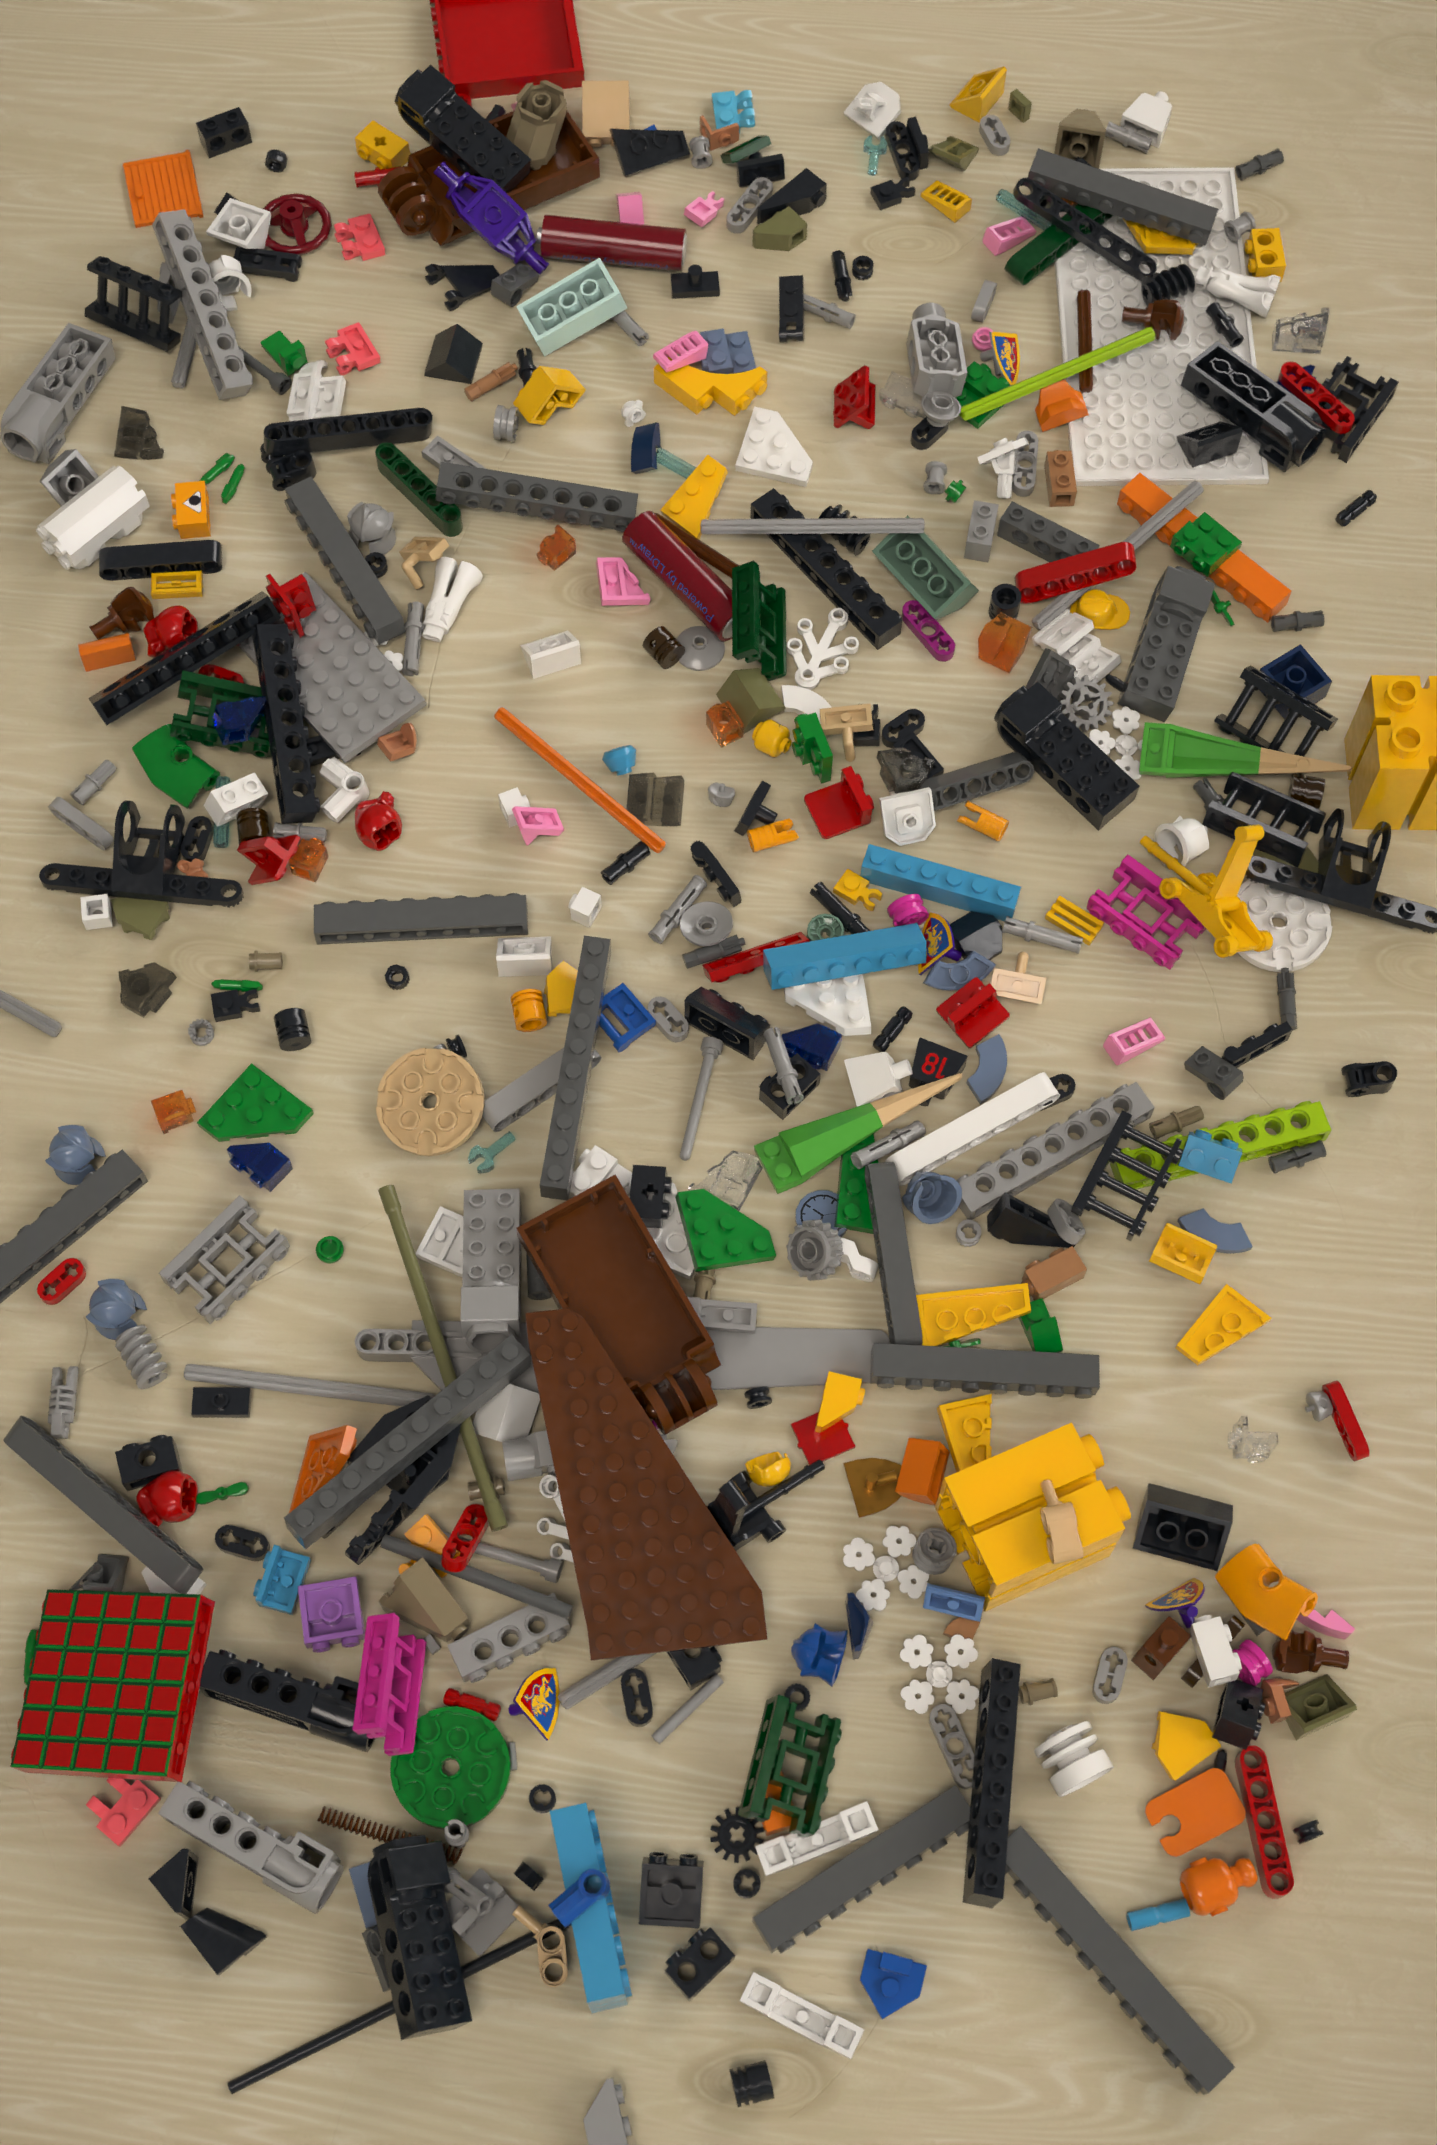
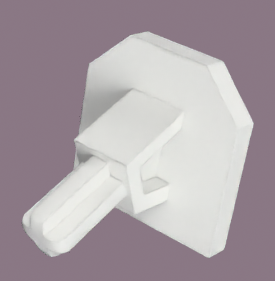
[843,82,901,140]
[977,437,1029,498]
[879,782,936,846]

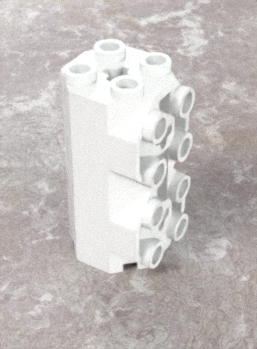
[36,466,150,570]

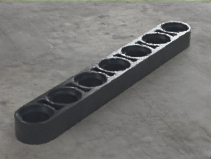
[1013,178,1157,281]

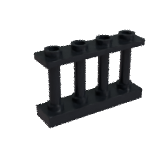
[85,256,182,352]
[1214,666,1338,774]
[1202,772,1326,868]
[1071,1110,1184,1241]

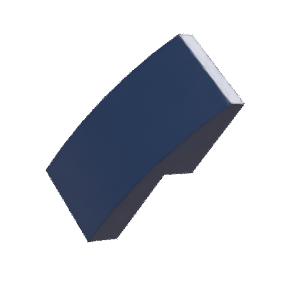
[631,422,661,474]

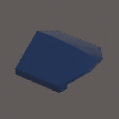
[845,1593,873,1660]

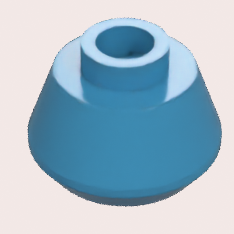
[602,745,636,776]

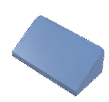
[923,1583,985,1622]

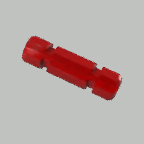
[443,1688,501,1721]

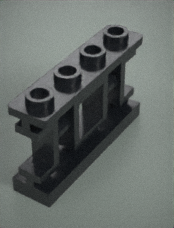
[1319,356,1399,463]

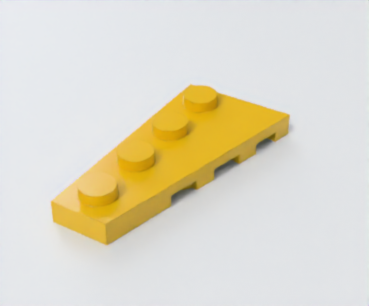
[916,1283,1031,1346]

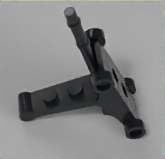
[707,1459,825,1551]

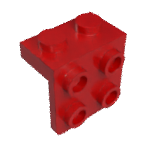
[804,766,874,839]

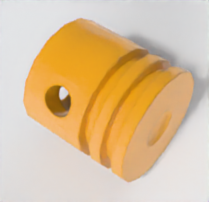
[510,989,547,1032]

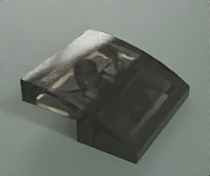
[626,772,685,826]

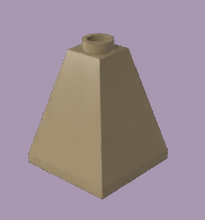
[1054,109,1106,169]

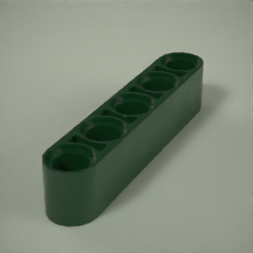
[375,442,463,537]

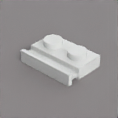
[1031,609,1094,656]

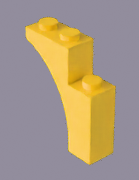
[654,357,768,416]

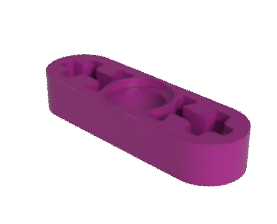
[902,600,955,662]

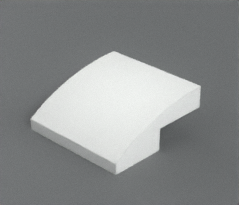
[1061,633,1121,690]

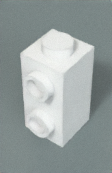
[1189,1615,1242,1688]

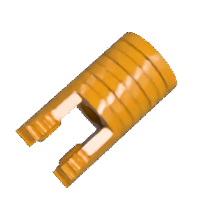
[957,801,1009,841]
[747,818,799,853]

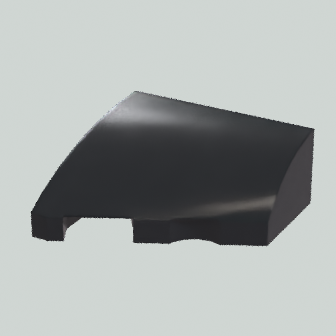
[180,1908,267,1976]

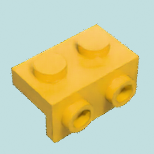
[1149,1223,1217,1284]

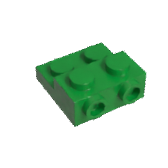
[955,361,1010,429]
[1170,512,1242,577]
[792,712,833,784]

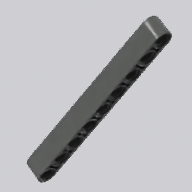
[3,1416,203,1594]

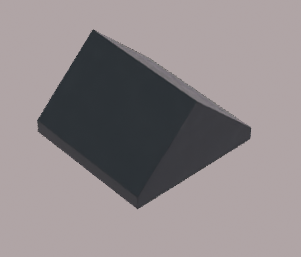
[424,324,483,384]
[1177,421,1243,468]
[148,1849,199,1920]

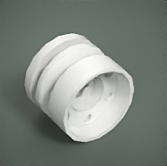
[1034,1721,1114,1797]

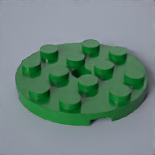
[390,1706,511,1830]

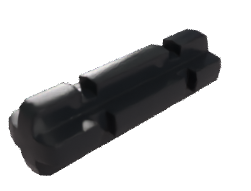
[1336,490,1377,527]
[873,1006,913,1052]

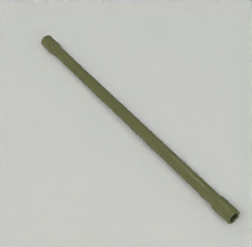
[378,1185,508,1532]

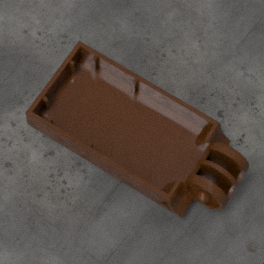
[378,110,600,246]
[516,1174,721,1435]

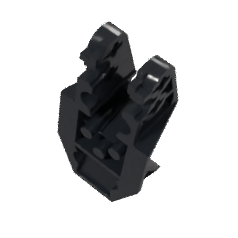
[322,1395,462,1565]

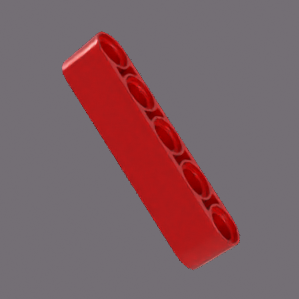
[1015,542,1137,604]
[1235,1745,1294,1899]

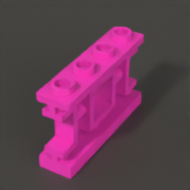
[1087,854,1206,970]
[353,1613,426,1756]

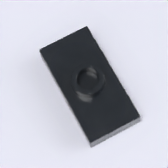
[906,117,929,170]
[191,1387,251,1418]

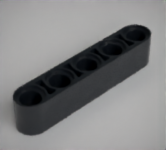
[99,540,222,581]

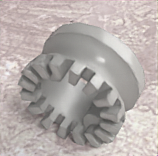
[188,1019,214,1046]
[956,1219,982,1247]

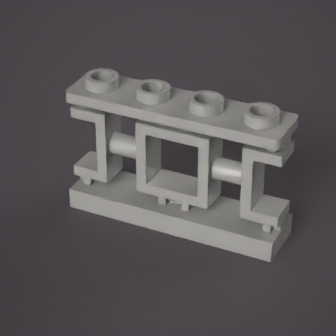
[159,1195,290,1324]

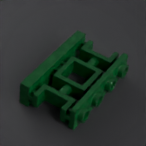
[732,560,787,681]
[170,670,284,758]
[738,1694,842,1838]

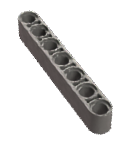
[865,1162,922,1346]

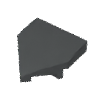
[1026,648,1076,701]

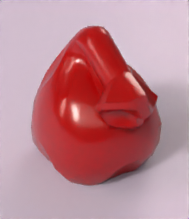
[143,605,198,658]
[355,791,402,851]
[136,1471,198,1527]

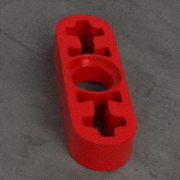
[1322,1380,1370,1461]
[441,1504,489,1572]

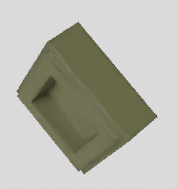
[1008,89,1032,123]

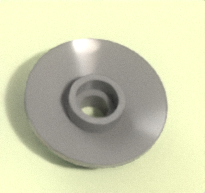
[677,626,725,671]
[680,901,733,946]

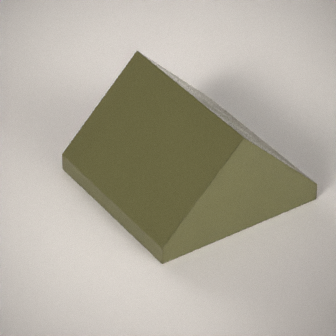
[716,668,786,735]
[1285,1674,1357,1740]

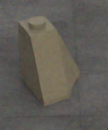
[379,1557,470,1642]

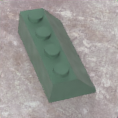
[872,515,979,620]

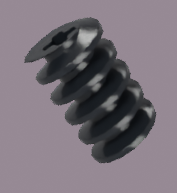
[1141,264,1195,307]
[819,504,871,556]

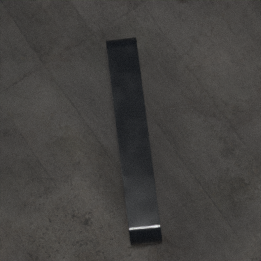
[264,408,433,456]

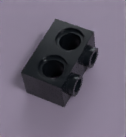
[196,107,252,159]
[759,1053,821,1120]
[665,1927,735,2002]

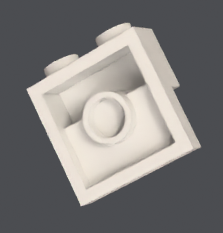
[569,1145,632,1199]

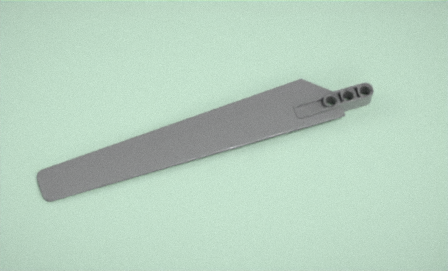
[355,1320,890,1393]

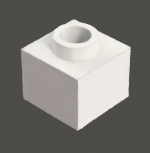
[498,787,530,828]
[568,887,602,928]
[80,894,113,930]

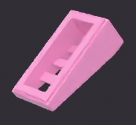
[983,216,1036,256]
[653,330,708,373]
[1103,1017,1165,1065]

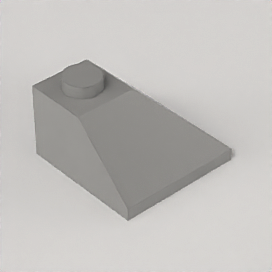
[40,449,99,507]

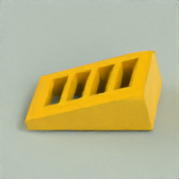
[921,180,972,223]

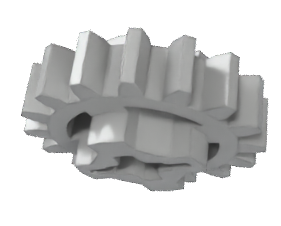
[1058,675,1114,732]

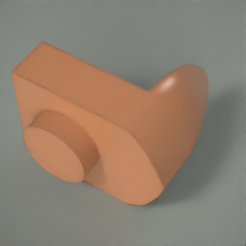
[377,723,417,762]
[1261,1678,1299,1724]

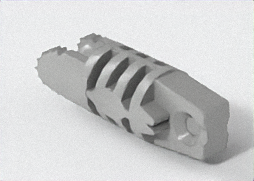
[48,1366,79,1439]

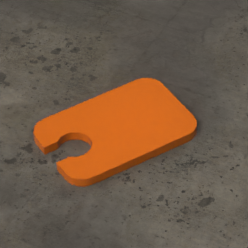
[1145,1768,1246,1857]

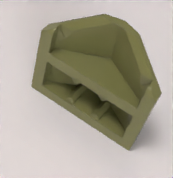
[928,136,979,171]

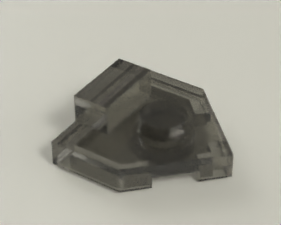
[877,747,935,793]
[118,962,177,1018]

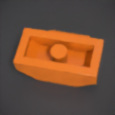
[1035,380,1089,432]

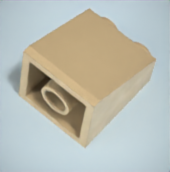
[582,81,630,148]

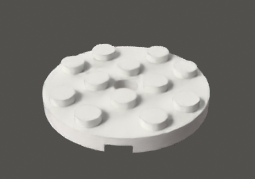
[1237,879,1332,972]

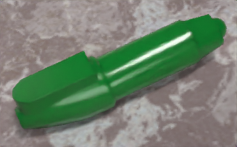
[199,453,235,485]
[221,464,245,504]
[211,979,263,992]
[23,1630,37,1686]

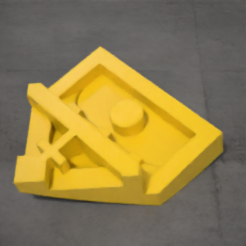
[544,960,578,1017]
[1152,1711,1221,1781]

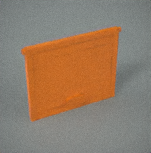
[123,150,203,228]

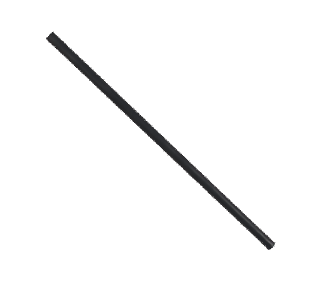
[227,1919,572,2094]

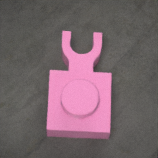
[684,191,725,227]

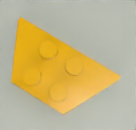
[1122,218,1199,255]

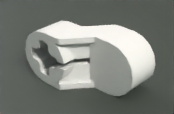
[840,1237,879,1282]

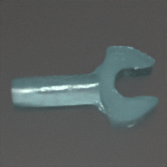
[863,135,887,176]
[468,1132,516,1174]

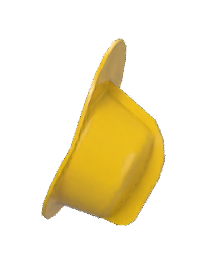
[1070,589,1130,630]

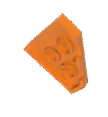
[289,1425,357,1513]

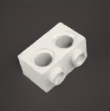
[204,772,268,827]

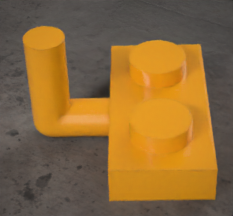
[398,1514,460,1578]

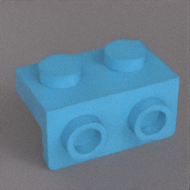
[1178,1129,1242,1184]
[253,1545,311,1615]

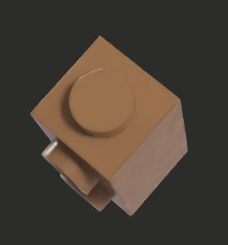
[1044,450,1077,507]
[1021,1246,1087,1301]

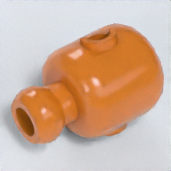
[1179,1857,1258,1917]

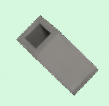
[583,2078,632,2145]

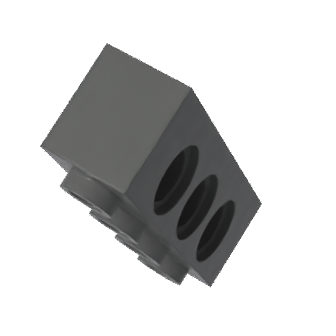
[997,501,1100,562]

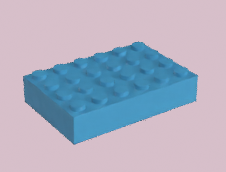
[550,1803,632,2013]

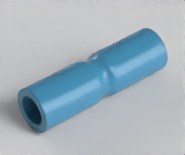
[1126,1898,1190,1931]

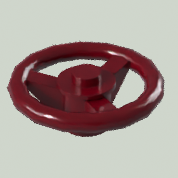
[263,193,332,255]

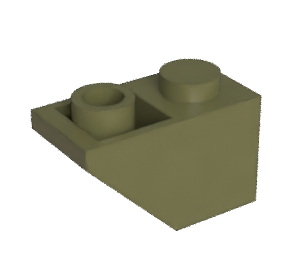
[752,206,807,251]

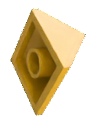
[949,66,1007,123]

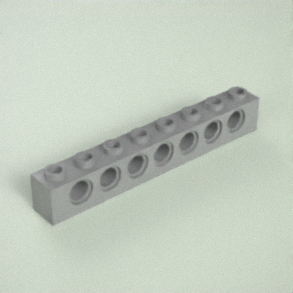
[152,210,253,400]
[956,1082,1155,1220]

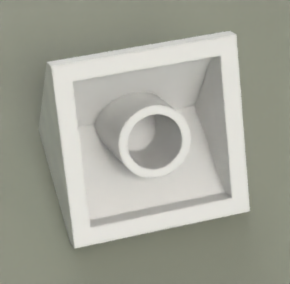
[206,198,271,249]
[520,631,581,679]
[496,936,552,977]
[473,1384,540,1442]

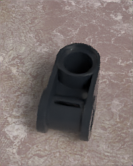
[266,450,316,491]
[1341,1061,1397,1097]

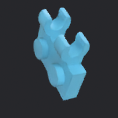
[712,90,755,133]

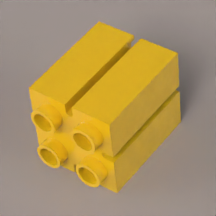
[1344,675,1437,830]
[935,1422,1131,1612]

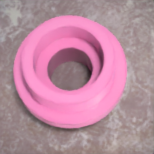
[972,327,993,351]

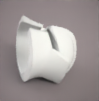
[209,255,251,311]
[1154,816,1209,867]

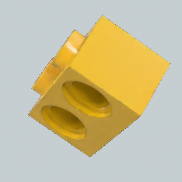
[1244,228,1286,282]

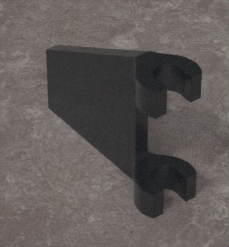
[425,264,500,311]

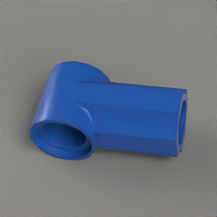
[548,1869,610,1927]

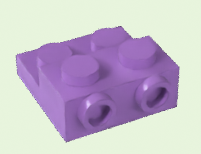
[298,1576,365,1653]

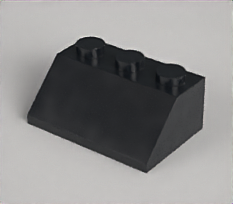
[684,986,770,1060]
[1133,1483,1233,1571]

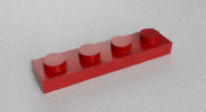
[702,932,809,983]

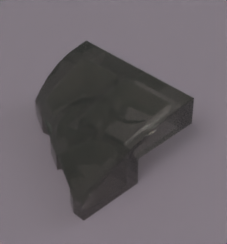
[114,406,164,460]

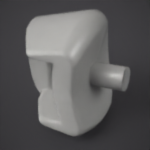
[708,782,735,807]
[1305,1391,1333,1422]

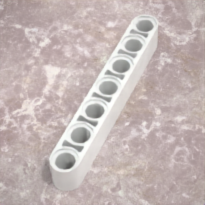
[885,1072,1060,1186]

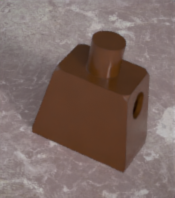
[1131,1616,1192,1681]

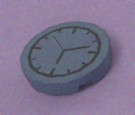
[795,1190,847,1237]

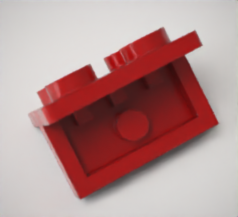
[833,365,875,430]
[266,574,316,638]
[237,834,301,885]
[936,977,1010,1048]

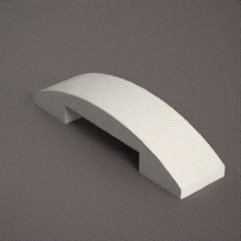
[755,1801,879,1876]
[740,1972,864,2059]

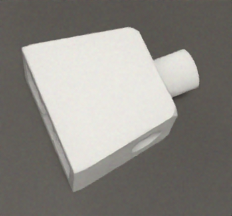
[1120,91,1172,148]
[844,1052,913,1107]

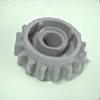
[786,1219,844,1281]

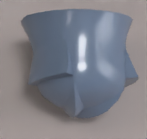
[45,1125,106,1185]
[902,1171,962,1224]
[85,1279,147,1340]

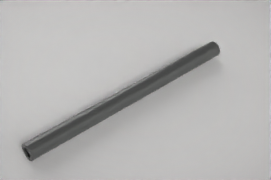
[380,1534,573,1620]

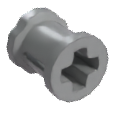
[689,136,712,169]
[1224,211,1256,241]
[923,461,947,494]

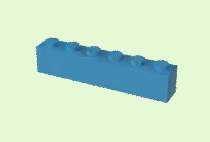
[860,844,1021,921]
[763,923,926,990]

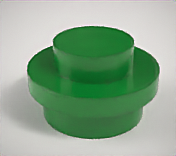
[945,479,967,503]
[316,1236,344,1264]

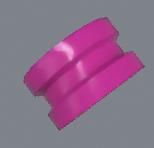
[887,894,929,927]
[1232,1639,1273,1686]

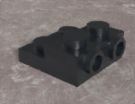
[639,1852,704,1928]

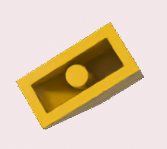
[814,1371,865,1433]

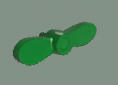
[1211,590,1235,626]
[943,1338,981,1348]
[196,1482,249,1505]

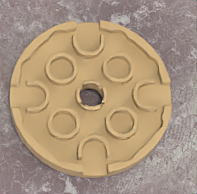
[376,1048,485,1156]

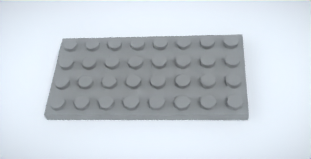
[238,572,427,763]

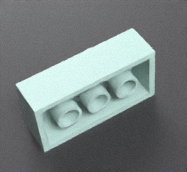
[516,258,627,357]

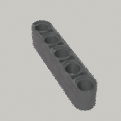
[908,752,1034,811]

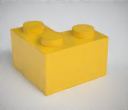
[513,365,586,425]

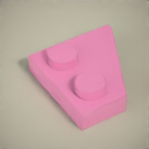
[596,557,650,606]

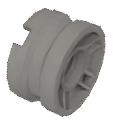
[493,405,519,442]
[912,1528,957,1575]

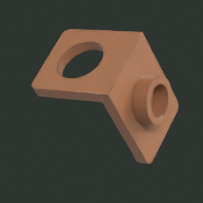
[700,115,739,151]

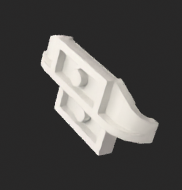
[287,360,346,421]

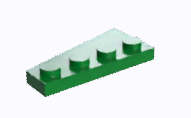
[834,1134,878,1234]

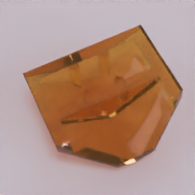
[978,612,1032,674]

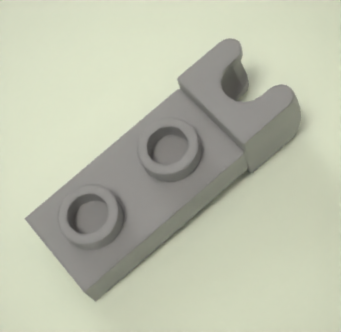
[687,1297,757,1334]

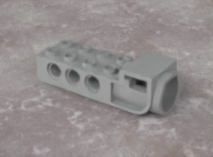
[0,323,116,464]
[461,1189,521,1354]
[158,1781,344,1914]

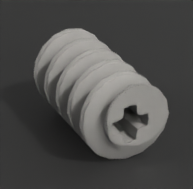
[115,1325,167,1389]

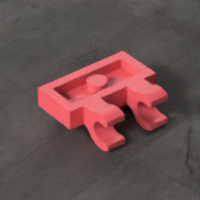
[334,213,385,261]
[325,322,381,376]
[86,1778,161,1847]

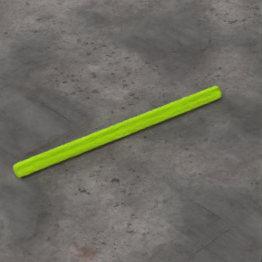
[960,327,1155,421]

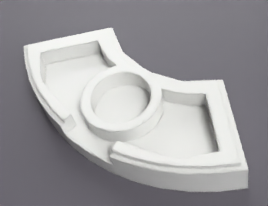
[781,685,832,724]

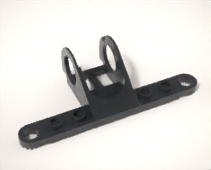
[39,800,244,908]
[1245,808,1437,934]

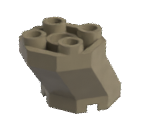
[506,80,567,170]

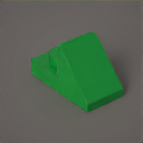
[1018,1298,1063,1353]

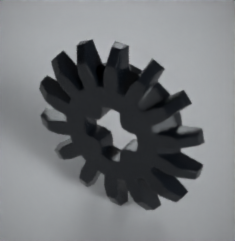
[710,1807,764,1863]

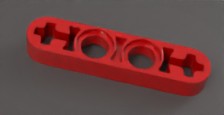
[1278,362,1355,434]

